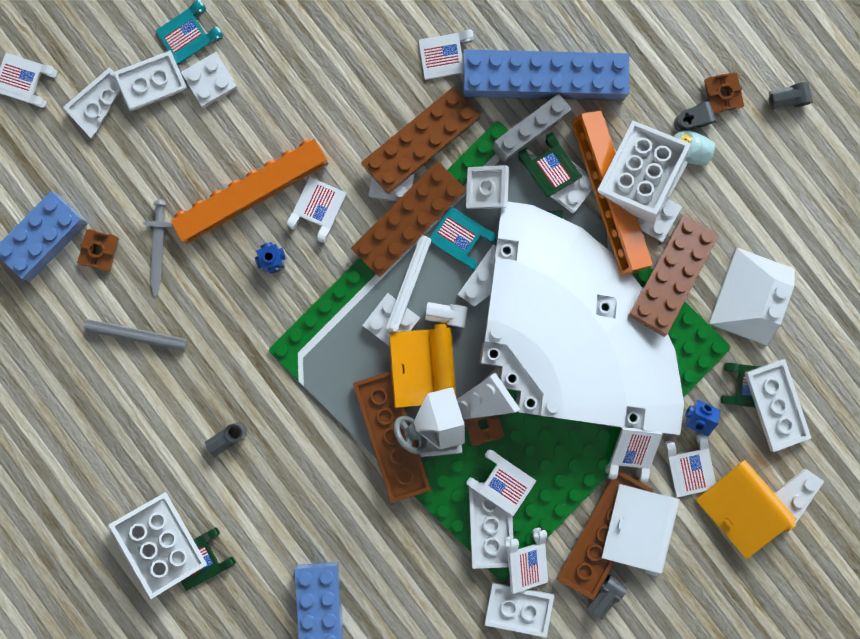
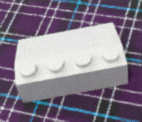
[597,121,691,224]
[107,492,207,599]

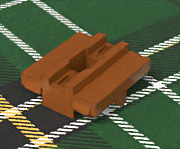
[704,72,744,113]
[77,229,119,272]
[464,415,504,446]

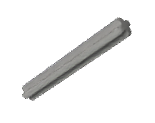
[85,320,187,351]

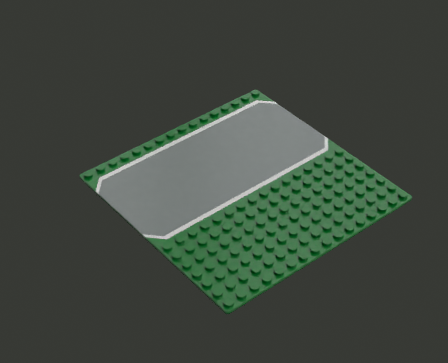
[269,121,730,582]

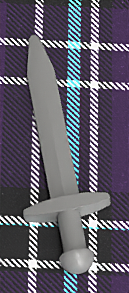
[143,199,174,297]

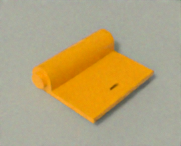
[388,324,457,408]
[696,460,797,559]

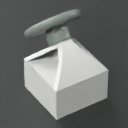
[394,387,465,454]

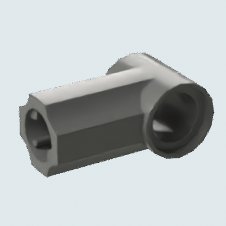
[768,82,813,110]
[204,422,247,457]
[587,575,627,620]

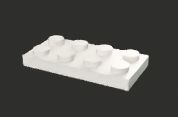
[744,360,811,452]
[469,482,513,569]

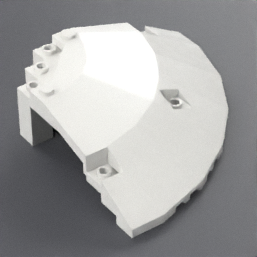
[479,202,684,435]

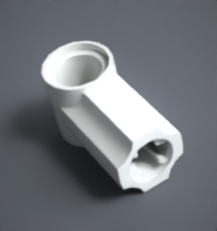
[425,302,468,328]

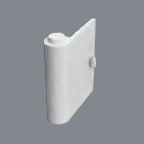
[601,484,680,576]

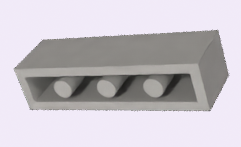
[492,94,572,163]

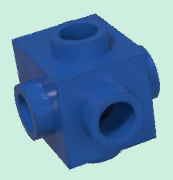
[255,242,286,274]
[685,400,720,437]

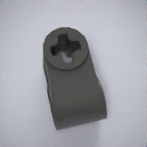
[674,101,717,131]

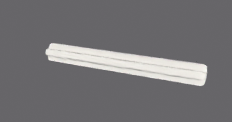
[386,236,431,332]

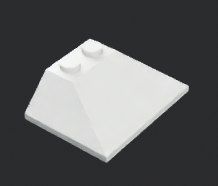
[708,248,794,346]

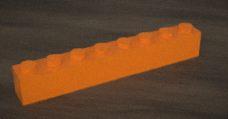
[571,111,653,276]
[170,139,328,244]

